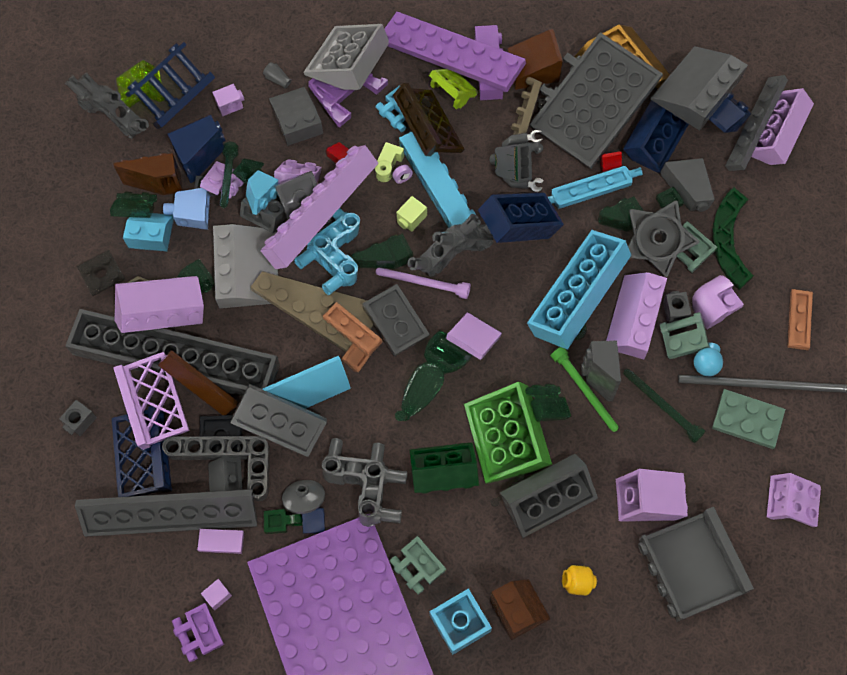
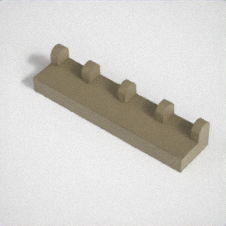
[511,77,542,135]

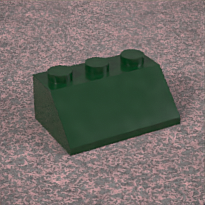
[409,442,479,494]

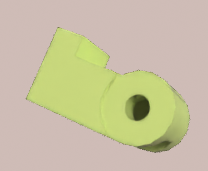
[375,142,404,182]

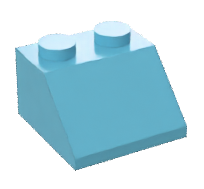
[123,211,174,251]

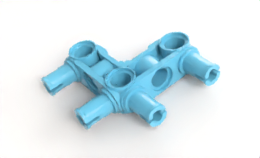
[294,208,360,295]

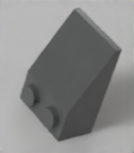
[269,87,323,146]

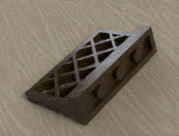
[392,83,465,156]

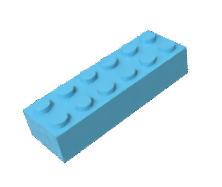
[527,230,631,350]

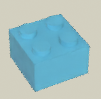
[429,588,492,655]

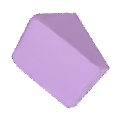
[201,579,232,610]

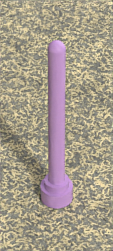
[376,267,471,299]

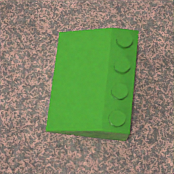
[464,382,552,483]

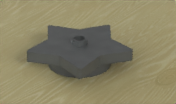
[628,201,700,277]

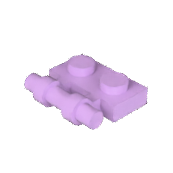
[200,161,246,199]

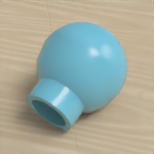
[694,343,723,376]

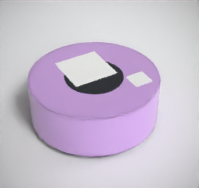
[392,165,413,184]

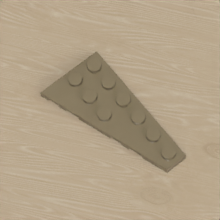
[250,271,374,352]

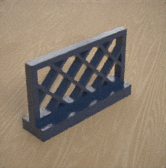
[112,406,172,497]

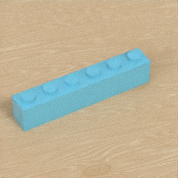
[399,132,476,228]

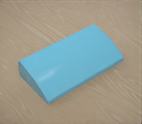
[262,356,351,409]

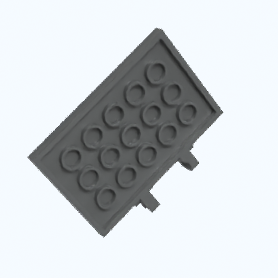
[530,32,663,169]

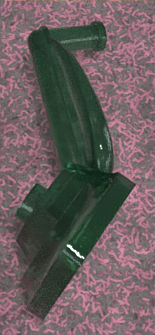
[395,331,473,421]

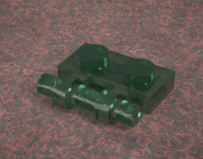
[110,191,157,218]
[525,384,572,422]

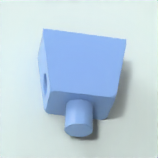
[163,188,210,229]

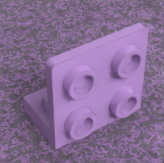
[767,473,821,527]

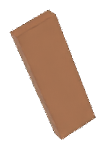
[788,289,813,350]
[323,302,383,357]

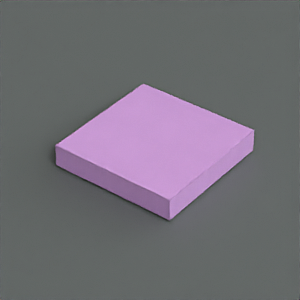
[446,312,502,360]

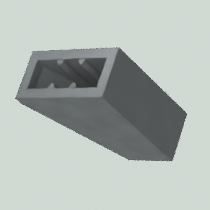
[660,158,715,212]

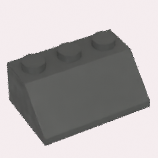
[581,340,621,401]

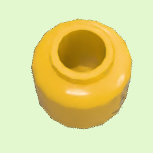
[562,565,597,596]

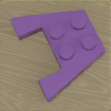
[308,73,388,128]

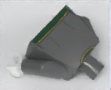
[489,130,543,192]

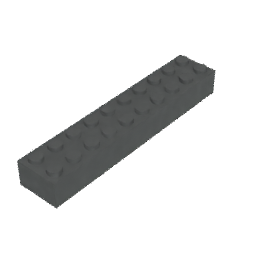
[66,309,280,396]

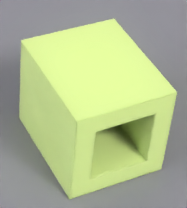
[396,196,427,232]

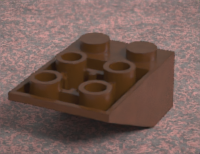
[113,153,183,195]

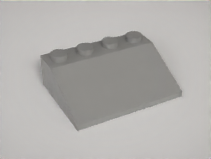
[304,24,389,90]
[213,224,278,308]

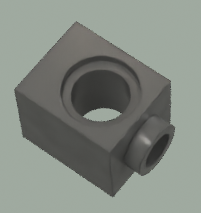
[663,291,691,323]
[59,400,97,436]

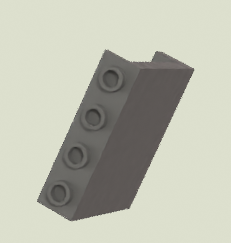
[638,507,754,622]

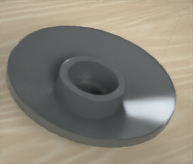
[282,480,325,514]

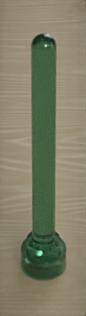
[220,141,239,208]
[623,369,706,444]

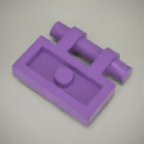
[172,603,225,662]

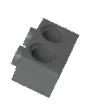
[240,197,286,233]

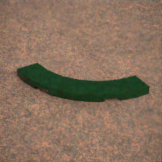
[712,187,754,290]

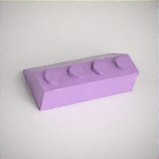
[751,88,814,165]
[606,273,667,359]
[115,276,204,333]

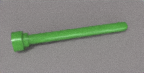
[550,347,618,432]

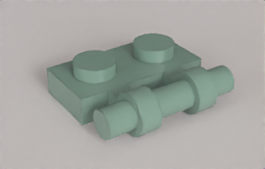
[389,536,446,595]

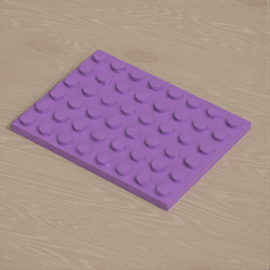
[247,513,433,675]

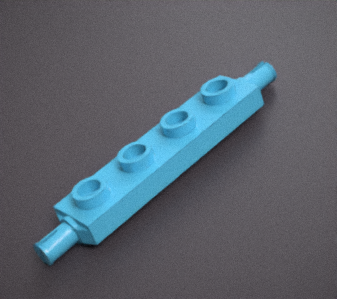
[548,166,643,209]

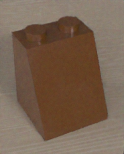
[507,29,563,90]
[490,579,550,640]

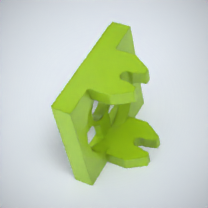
[429,69,478,109]

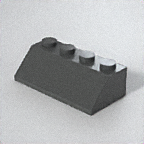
[500,454,598,538]

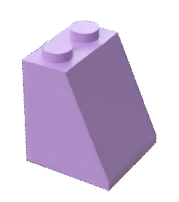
[616,469,688,521]

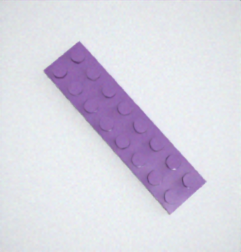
[385,12,526,92]

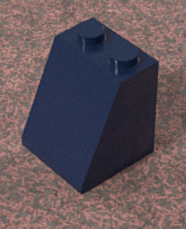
[168,115,226,183]

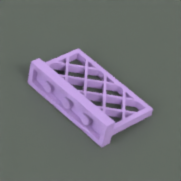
[113,352,190,450]

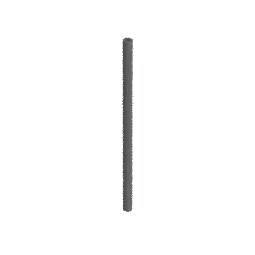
[678,375,847,393]

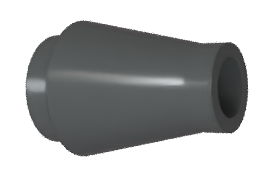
[263,62,292,89]

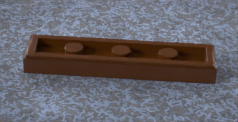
[158,350,238,415]

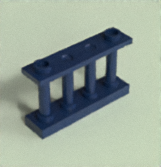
[125,42,215,129]

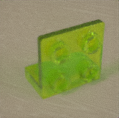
[116,60,165,108]

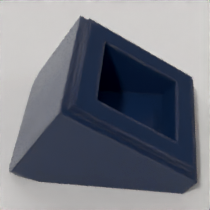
[302,508,325,534]

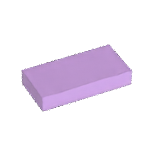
[197,529,244,554]

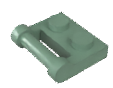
[677,221,717,273]
[660,312,710,359]

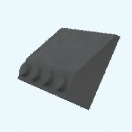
[651,46,748,131]

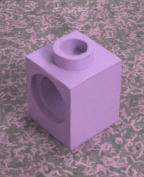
[213,84,244,116]

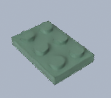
[712,389,786,449]

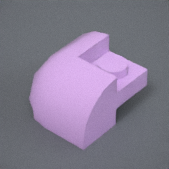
[692,275,744,329]

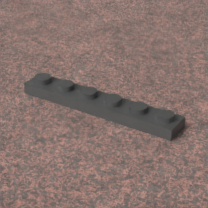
[725,75,788,171]

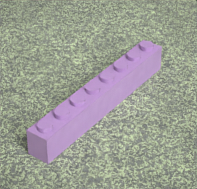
[261,145,378,269]

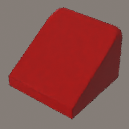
[326,142,349,163]
[600,151,622,173]

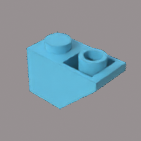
[246,170,279,215]

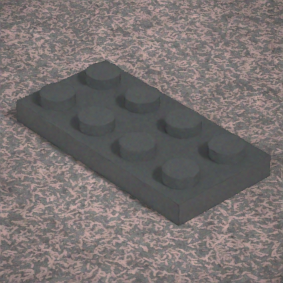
[230,384,327,457]

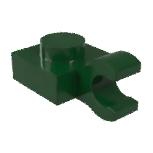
[264,509,303,534]

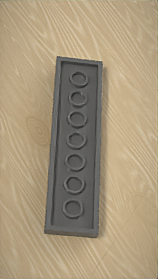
[75,489,257,537]

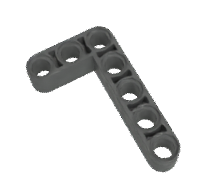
[162,436,270,501]

